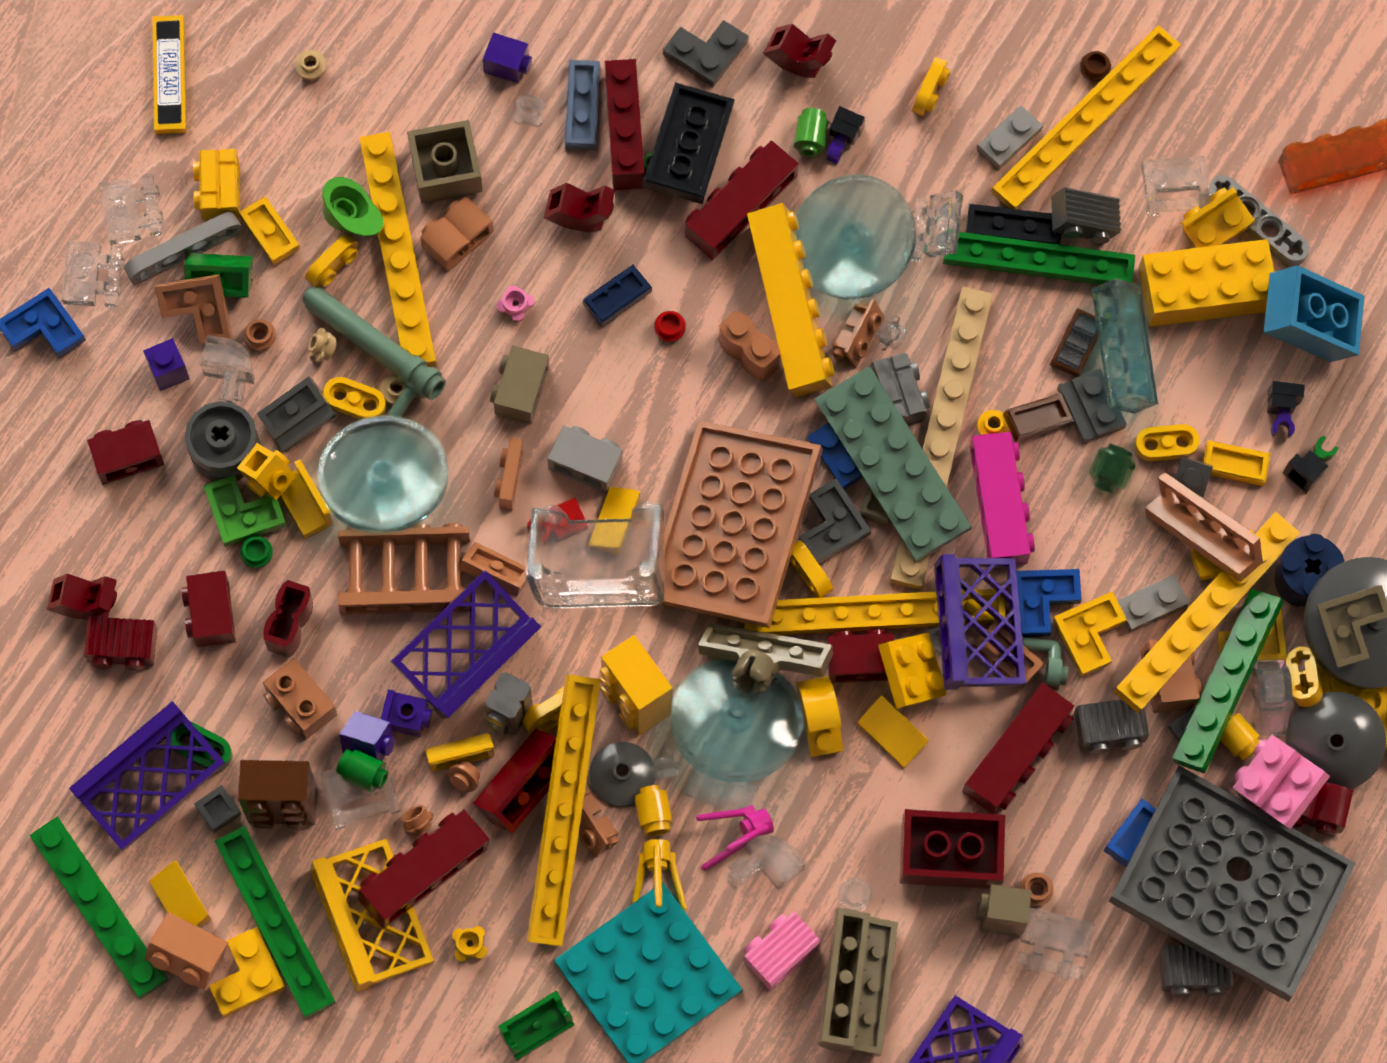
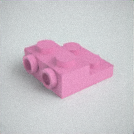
[1232,735,1330,830]

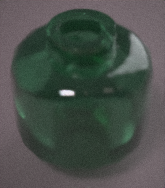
[1088,443,1136,494]

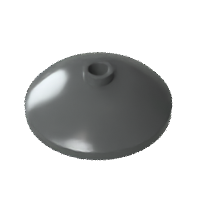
[1286,692,1386,789]

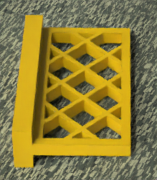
[309,838,434,993]

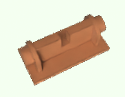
[832,299,884,368]
[579,790,619,858]

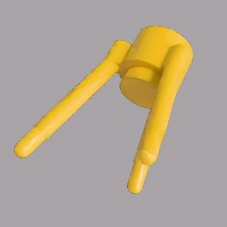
[632,839,687,911]

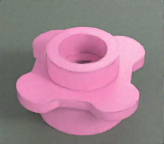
[497,286,534,322]

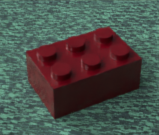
[899,809,1005,889]

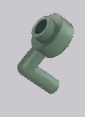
[1023,636,1068,691]

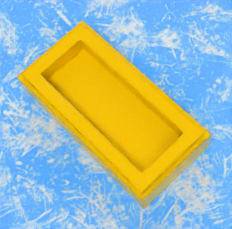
[1203,440,1271,487]

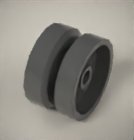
[185,401,260,482]

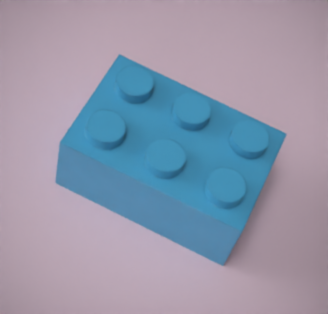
[1264,265,1365,362]

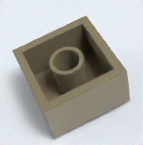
[407,120,483,203]

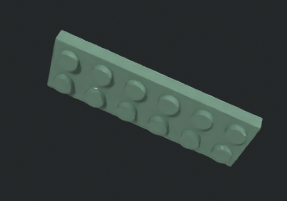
[815,366,972,563]

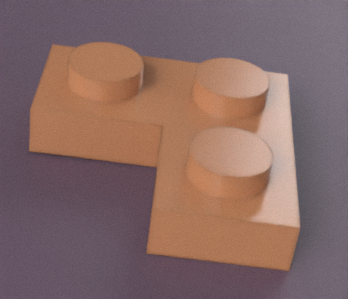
[155,274,233,344]

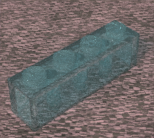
[1091,278,1158,414]

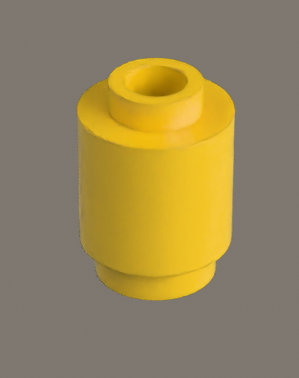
[1220,713,1260,762]
[634,785,673,837]

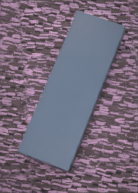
[565,60,600,151]

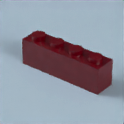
[605,59,644,190]
[685,140,799,260]
[962,682,1075,814]
[358,810,490,930]

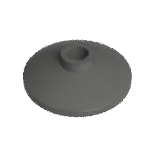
[589,742,656,807]

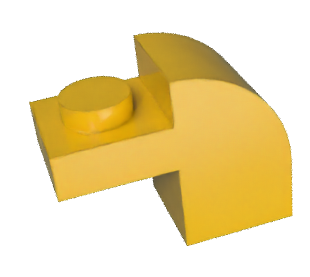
[796,676,843,757]

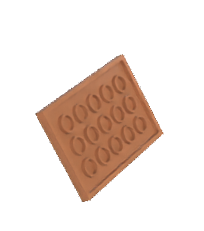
[644,421,823,628]

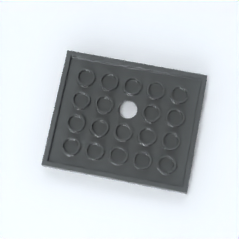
[1108,766,1356,1002]

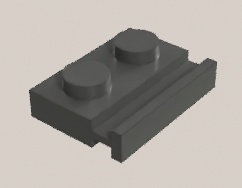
[1057,368,1127,444]
[257,376,337,452]

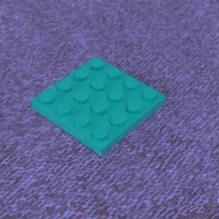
[554,882,743,1063]

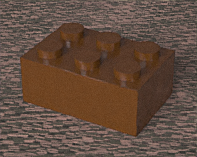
[238,760,317,829]

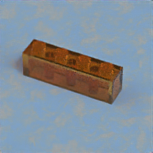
[1278,118,1387,195]

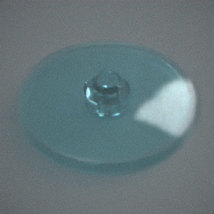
[795,174,917,300]
[318,416,448,533]
[670,658,803,782]

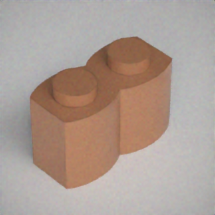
[421,197,494,271]
[718,311,781,381]

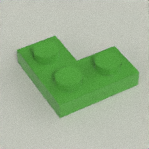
[203,475,287,547]

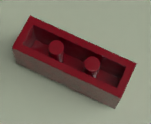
[472,728,556,834]

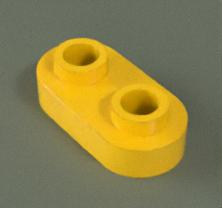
[912,57,951,116]
[305,234,359,288]
[323,377,386,422]
[1134,424,1200,462]
[522,687,564,735]

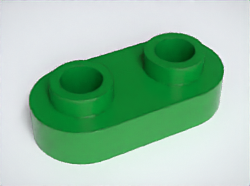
[171,722,233,771]

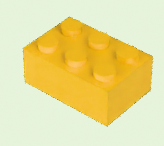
[599,635,673,736]

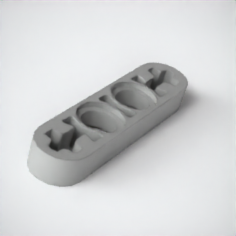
[1207,175,1309,267]
[124,212,242,284]

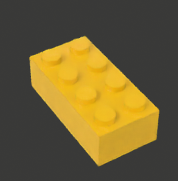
[1138,239,1274,327]

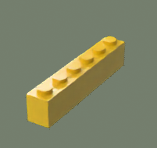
[747,203,835,398]

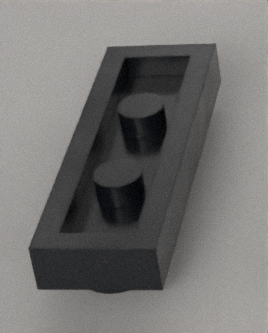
[966,204,1061,245]

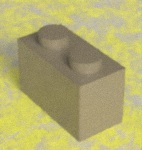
[490,345,550,424]
[976,884,1032,937]

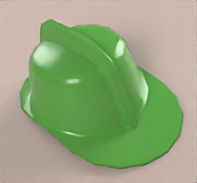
[322,177,383,237]

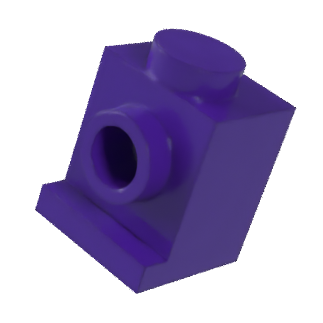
[381,689,433,738]

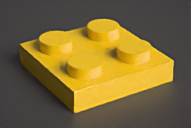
[878,632,947,709]

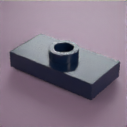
[582,264,652,327]

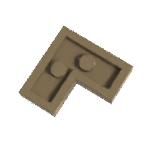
[1317,585,1387,668]

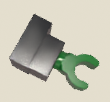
[1282,436,1338,494]

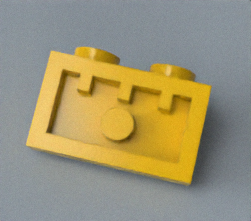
[1181,187,1256,248]

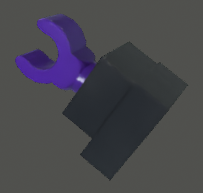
[826,106,865,164]
[1267,381,1305,438]

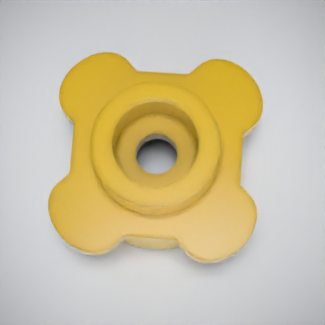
[452,926,488,962]

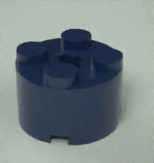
[1274,533,1345,607]

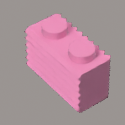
[743,912,821,991]

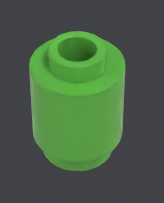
[793,108,828,157]

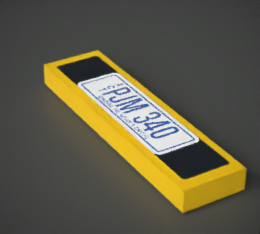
[152,15,187,134]

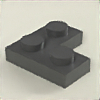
[663,20,749,87]
[798,478,871,565]

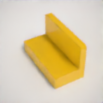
[280,459,333,539]

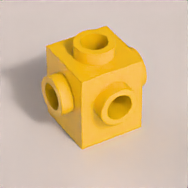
[237,443,297,500]

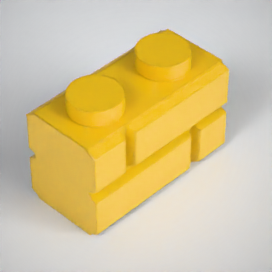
[193,149,241,221]

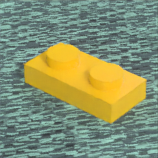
[239,196,300,265]

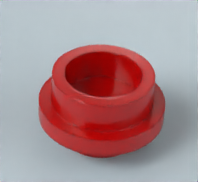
[654,311,686,342]

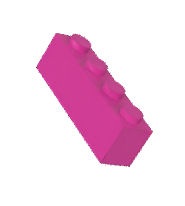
[970,432,1035,565]

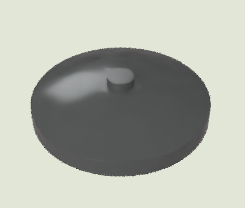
[1304,557,1387,689]

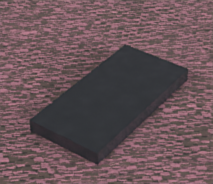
[642,82,735,205]

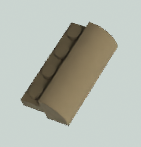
[818,907,898,1057]

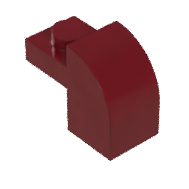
[763,24,837,78]
[544,183,615,232]
[47,574,117,620]

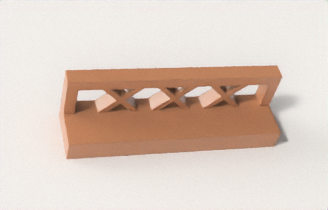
[1145,472,1263,582]

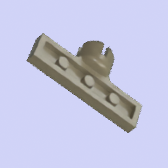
[698,623,833,695]

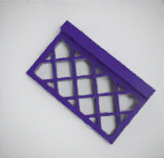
[934,554,1026,690]
[390,570,541,719]
[69,701,226,851]
[909,995,1024,1063]

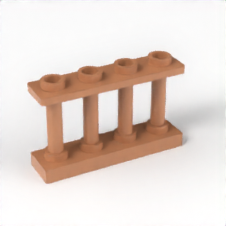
[338,523,470,615]

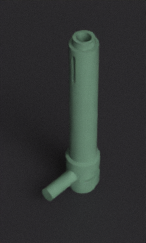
[302,287,446,420]

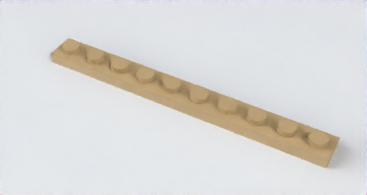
[890,286,993,590]

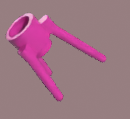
[696,805,774,871]

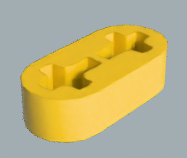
[790,540,833,598]
[1286,646,1323,707]

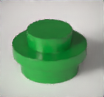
[240,536,273,568]

